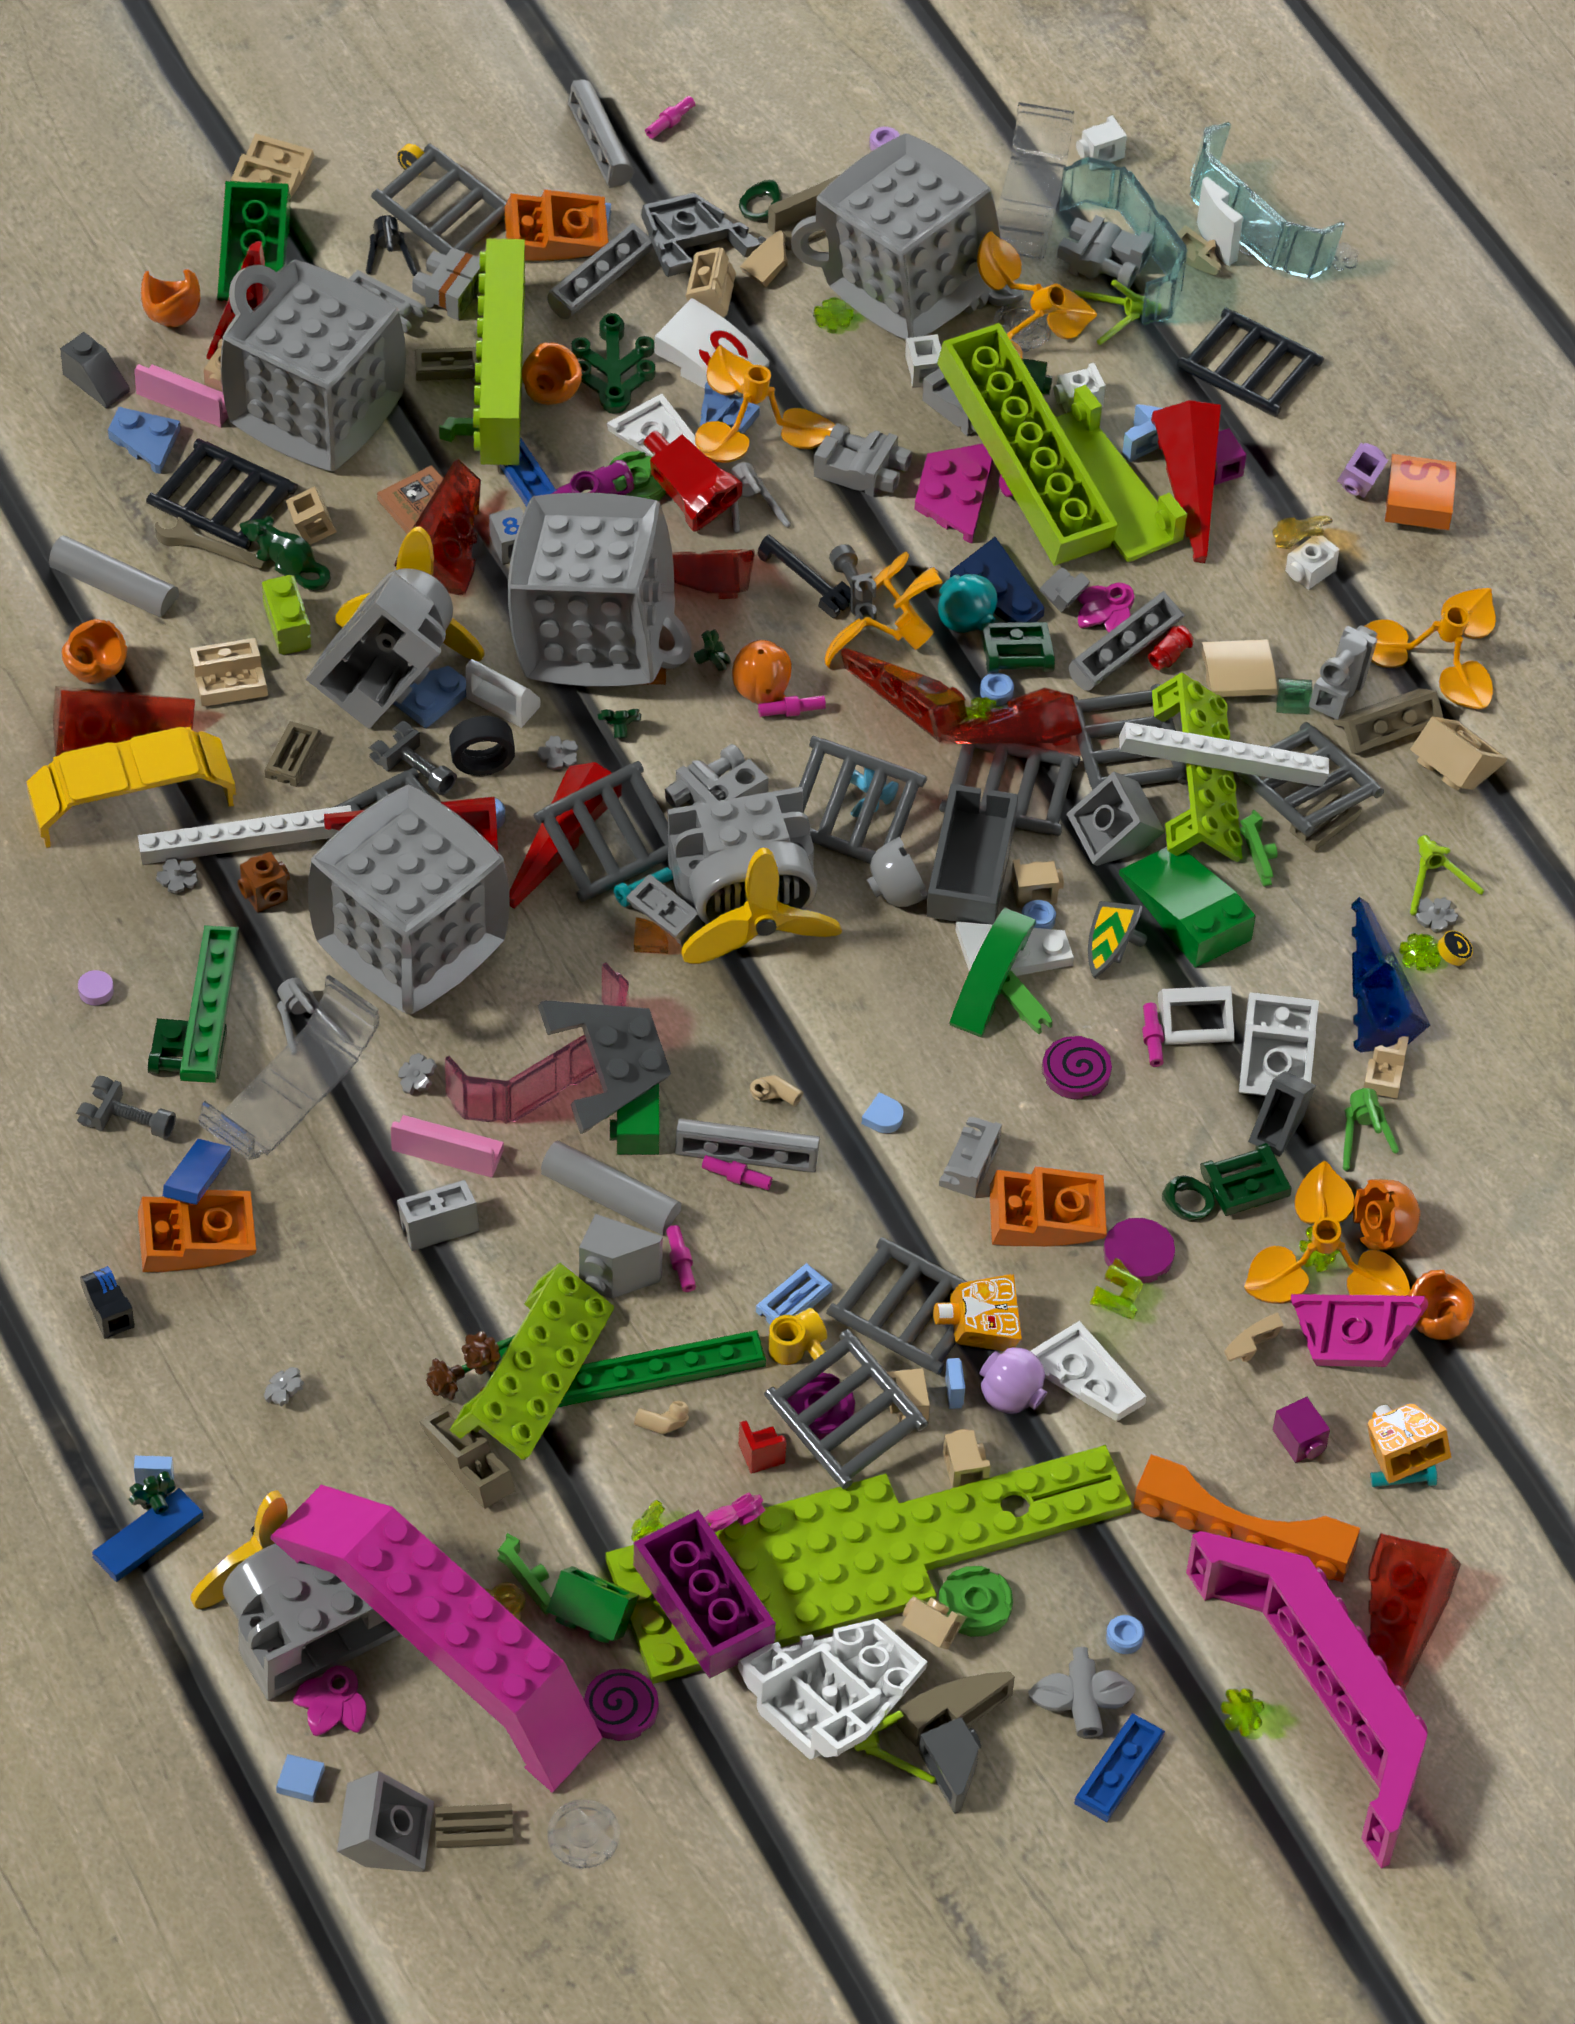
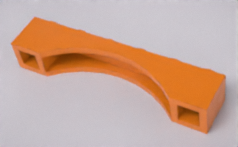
[1133,1454,1361,1583]

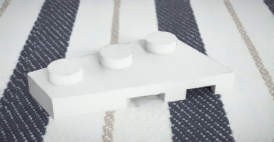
[607,394,696,457]
[955,922,1074,976]
[1030,1321,1146,1422]

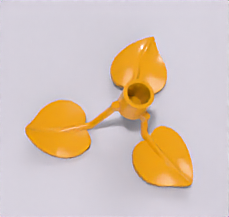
[977,231,1097,358]
[695,345,835,463]
[825,551,943,668]
[1364,588,1496,709]
[1244,1161,1410,1303]

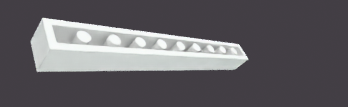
[1119,722,1329,787]
[138,805,351,865]

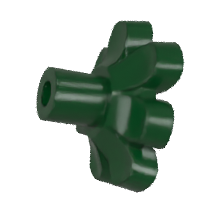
[694,629,731,671]
[597,709,642,739]
[128,1471,176,1514]

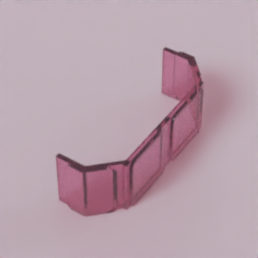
[445,962,629,1124]

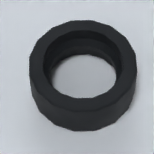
[449,716,515,776]

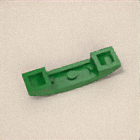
[949,908,1036,1038]

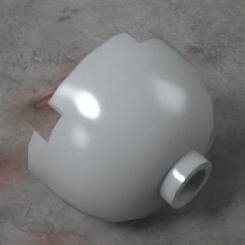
[867,837,928,907]

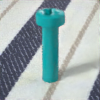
[614,867,673,907]
[1370,1465,1438,1487]

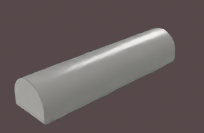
[568,80,633,188]
[547,223,654,319]
[49,535,179,618]
[1069,591,1185,690]
[675,1118,820,1172]
[541,1140,681,1236]

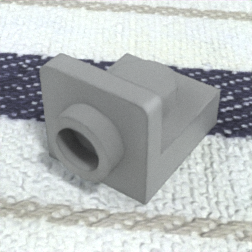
[1040,568,1090,613]

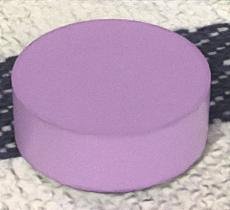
[869,127,900,151]
[78,970,114,1006]

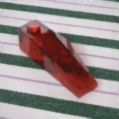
[394,459,481,596]
[672,549,755,599]
[840,647,967,743]
[53,686,195,756]
[941,687,1082,746]
[1368,1533,1461,1690]

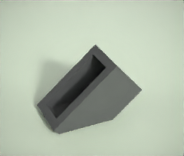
[60,332,130,408]
[1248,1071,1316,1157]
[919,1717,981,1814]

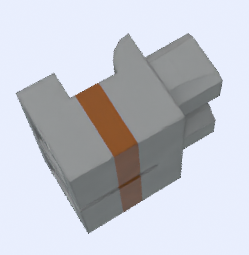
[412,248,485,321]

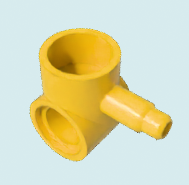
[768,1308,827,1365]

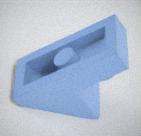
[1122,404,1162,462]

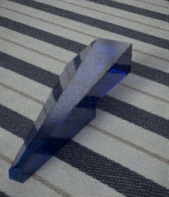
[1351,897,1431,1053]

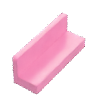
[134,364,228,428]
[391,1115,504,1178]

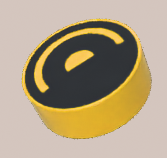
[397,144,424,175]
[1437,931,1473,966]

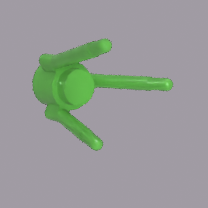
[1343,1088,1399,1171]

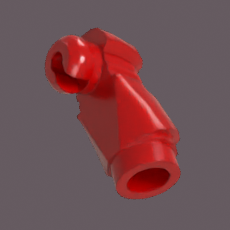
[1148,625,1194,670]

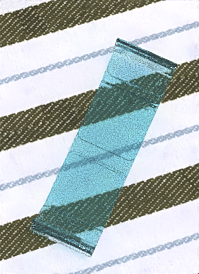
[1190,122,1345,278]
[1059,157,1187,325]

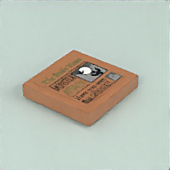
[377,465,468,534]

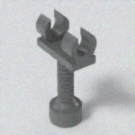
[829,544,877,621]
[368,721,457,795]
[76,1076,176,1139]

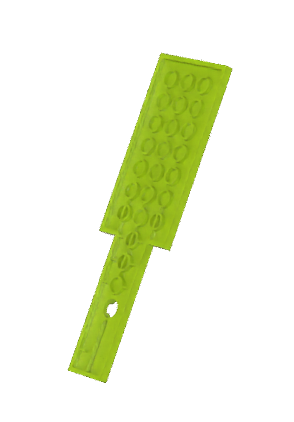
[606,1445,1132,1684]

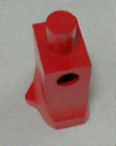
[643,430,742,532]

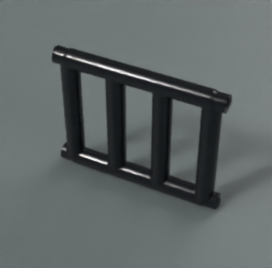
[1177,307,1324,417]
[146,438,298,550]

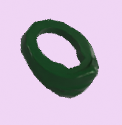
[739,180,782,221]
[1162,1175,1215,1221]

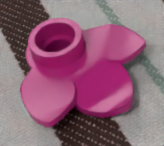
[1077,583,1135,633]
[704,1492,765,1533]
[293,1665,367,1736]

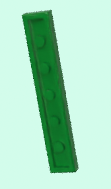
[180,925,239,1083]
[558,1330,766,1407]

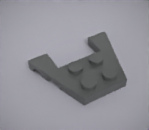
[641,193,767,277]
[538,1000,671,1134]

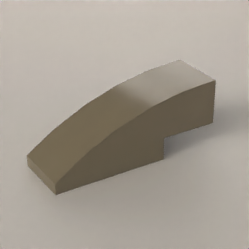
[420,1404,515,1509]
[897,1671,1015,1747]

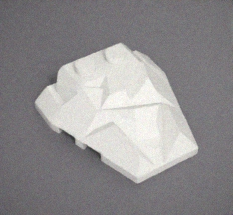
[738,1619,927,1759]

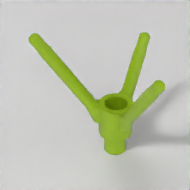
[1073,280,1160,345]
[1410,835,1484,916]
[852,1711,936,1784]

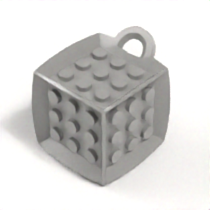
[791,133,1001,340]
[221,260,406,471]
[508,493,691,686]
[308,784,510,1014]

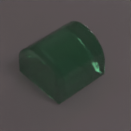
[1276,678,1312,714]

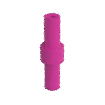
[645,96,695,139]
[758,696,826,717]
[1142,1002,1164,1067]
[701,1155,773,1190]
[666,1225,696,1292]

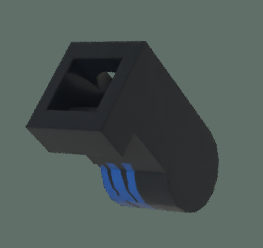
[80,1266,135,1339]

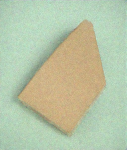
[1165,225,1221,275]
[740,230,788,288]
[1364,1036,1409,1099]
[1224,1312,1283,1362]

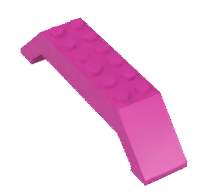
[270,1484,603,1793]
[1186,1531,1428,1869]

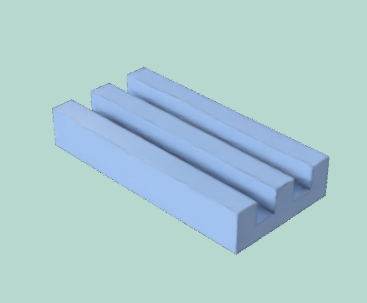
[756,1263,832,1324]

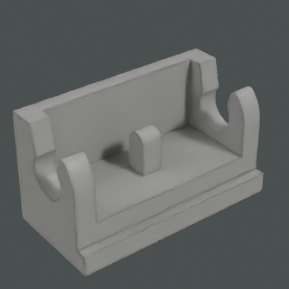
[626,874,703,946]
[939,1117,1002,1198]
[397,1180,480,1251]

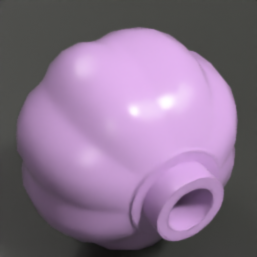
[979,1347,1047,1414]

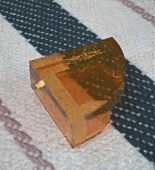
[634,917,668,954]

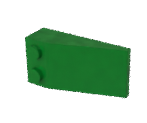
[217,181,291,301]
[1119,847,1256,968]

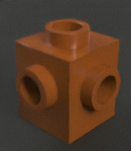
[238,851,290,913]

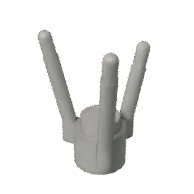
[730,462,791,533]
[277,978,350,1056]

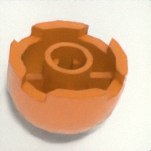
[1353,1179,1420,1251]

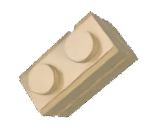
[686,247,736,317]

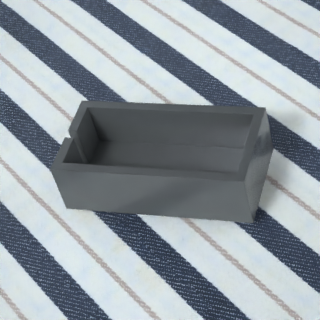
[927,784,1018,925]

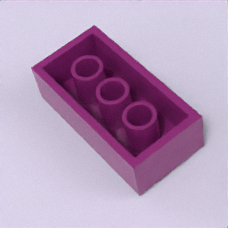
[633,1510,776,1679]

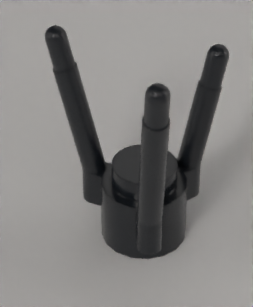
[366,215,417,276]

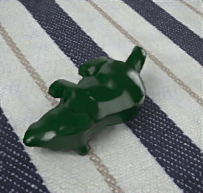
[240,516,331,590]

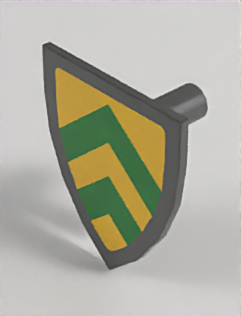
[1088,901,1147,979]

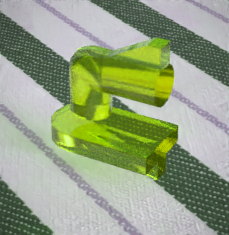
[1090,1258,1143,1319]

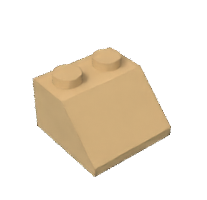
[1410,716,1508,791]

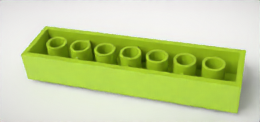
[473,239,525,465]
[937,323,1118,566]

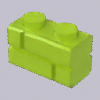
[262,575,311,655]

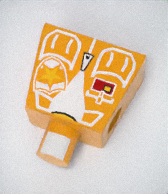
[933,1274,1022,1351]
[1367,1404,1452,1484]

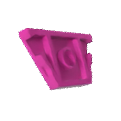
[914,444,993,543]
[1291,1294,1428,1367]

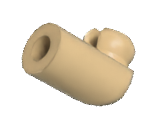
[750,1075,804,1106]
[634,1401,689,1434]

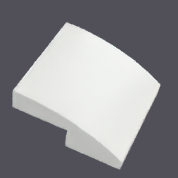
[1197,177,1243,267]

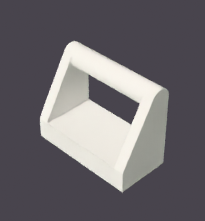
[466,659,540,728]
[1158,986,1234,1045]

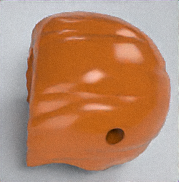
[141,269,201,327]
[522,342,582,405]
[62,619,127,684]
[732,640,792,704]
[1408,1270,1474,1340]

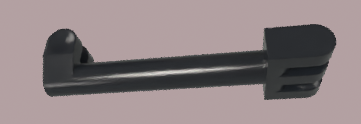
[757,534,851,618]

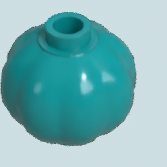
[938,574,997,633]

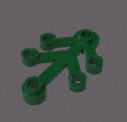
[571,313,656,414]

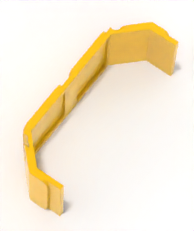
[26,727,236,848]

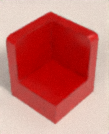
[738,1420,787,1474]

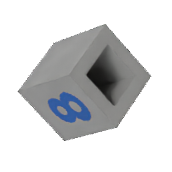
[489,507,523,564]

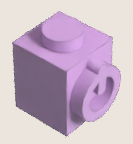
[1337,443,1388,498]

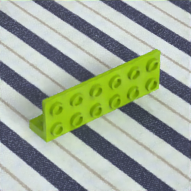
[1056,384,1187,562]
[1152,672,1243,862]
[449,1263,614,1460]

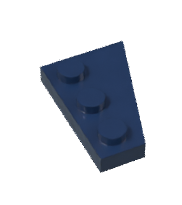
[950,537,1045,623]

